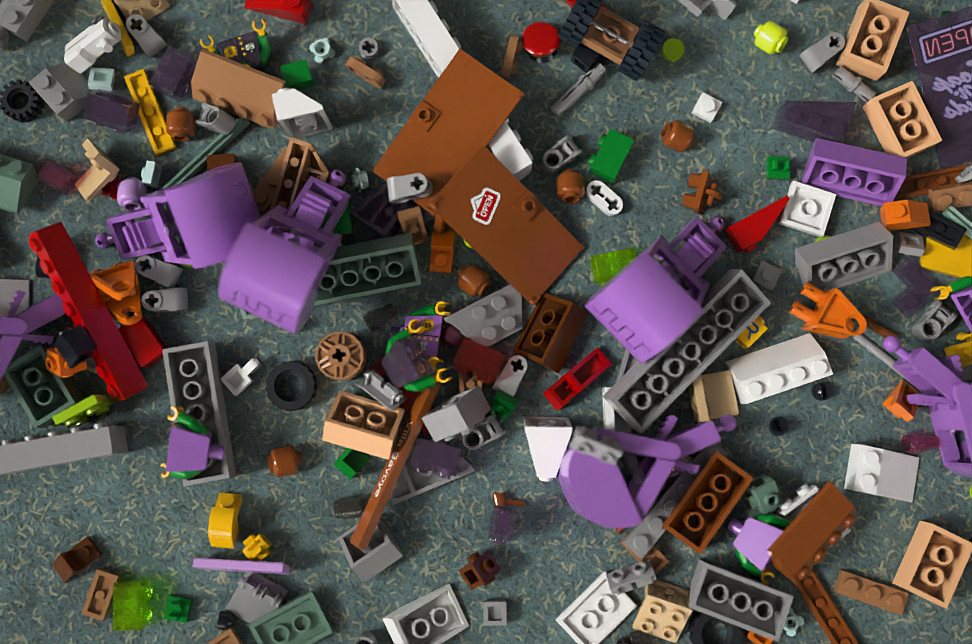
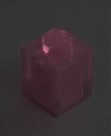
[37,160,79,196]

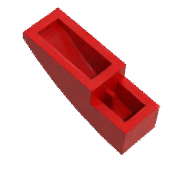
[542,347,612,411]

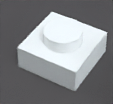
[691,92,722,123]

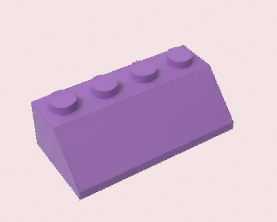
[801,138,907,206]

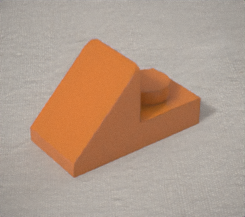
[429,229,456,274]
[882,379,921,422]

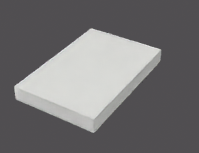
[556,571,638,644]

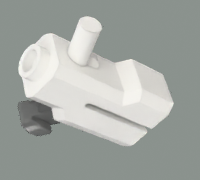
[64,15,121,73]

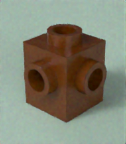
[458,550,501,590]

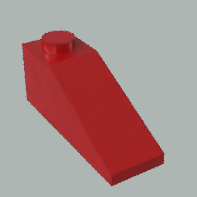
[244,0,312,25]
[724,195,790,254]

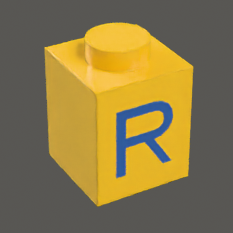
[735,316,768,349]

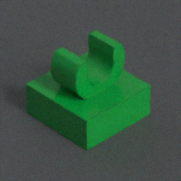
[766,156,790,180]
[490,390,519,421]
[164,595,193,623]

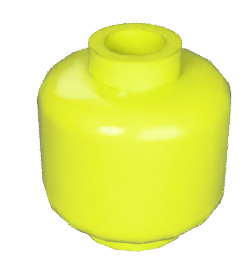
[754,21,789,54]

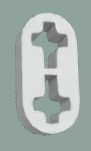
[586,180,623,216]

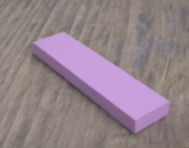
[192,558,290,575]

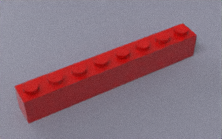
[28,221,148,402]

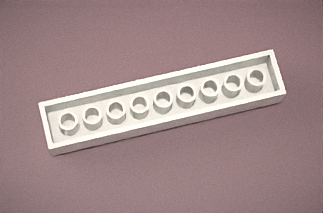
[392,0,533,180]

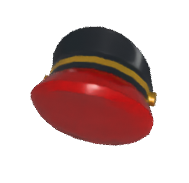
[522,21,561,63]

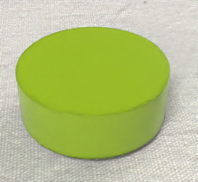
[662,38,685,62]

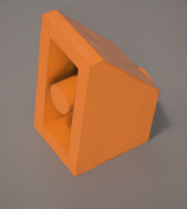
[880,200,931,231]

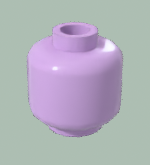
[117,177,148,211]

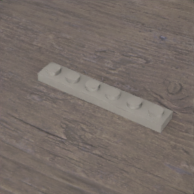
[623,443,728,559]

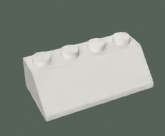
[726,333,833,404]

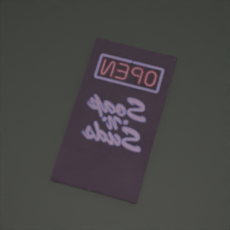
[906,6,972,169]

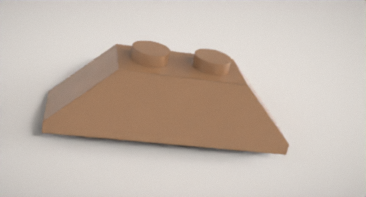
[269,137,330,231]

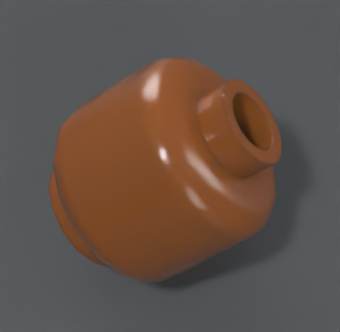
[166,107,196,142]
[661,120,696,152]
[555,169,585,204]
[456,264,491,297]
[267,445,302,477]

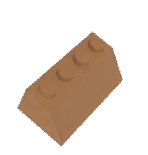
[191,49,285,130]

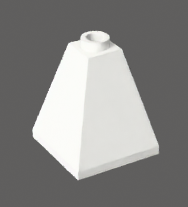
[524,416,572,481]

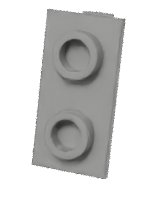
[358,369,407,412]
[569,426,623,465]
[606,559,657,595]

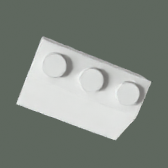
[272,88,333,138]

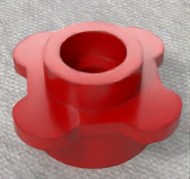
[101,178,121,200]

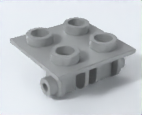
[225,572,288,623]

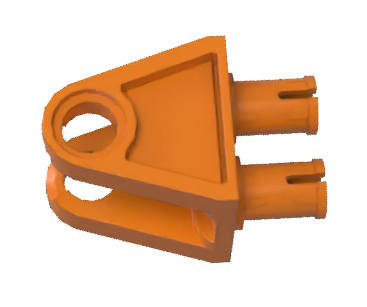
[89,260,142,325]
[789,281,867,339]

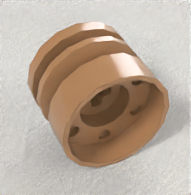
[316,332,368,381]

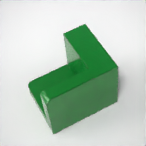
[280,59,315,91]
[333,448,370,479]

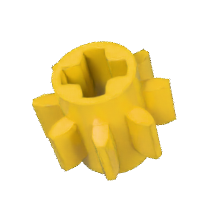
[242,533,272,561]

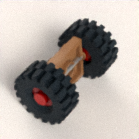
[558,0,666,81]

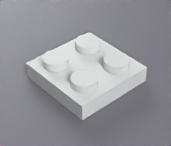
[778,181,836,237]

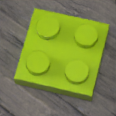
[52,394,115,427]

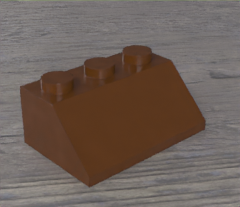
[513,293,589,374]

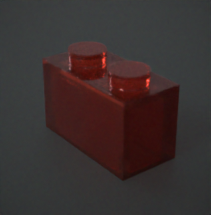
[453,337,506,385]

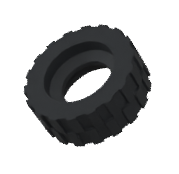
[265,361,318,411]
[689,611,743,644]

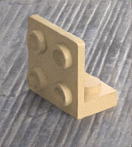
[114,0,170,28]
[75,138,120,202]
[687,370,739,422]
[633,580,692,643]

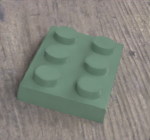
[248,590,333,644]

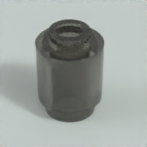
[334,494,368,520]

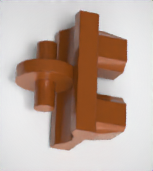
[682,170,722,215]

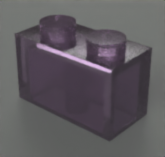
[148,46,197,102]
[84,89,140,134]
[410,438,463,479]
[488,506,517,545]

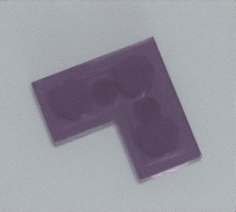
[891,256,940,318]

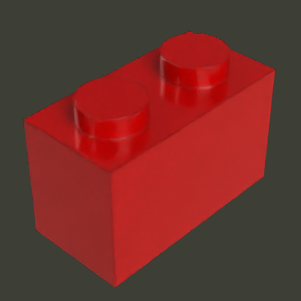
[118,316,168,368]

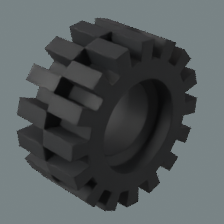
[0,80,44,123]

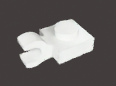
[220,358,262,396]

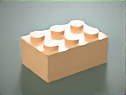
[835,0,909,81]
[862,81,942,158]
[322,390,405,460]
[892,521,972,609]

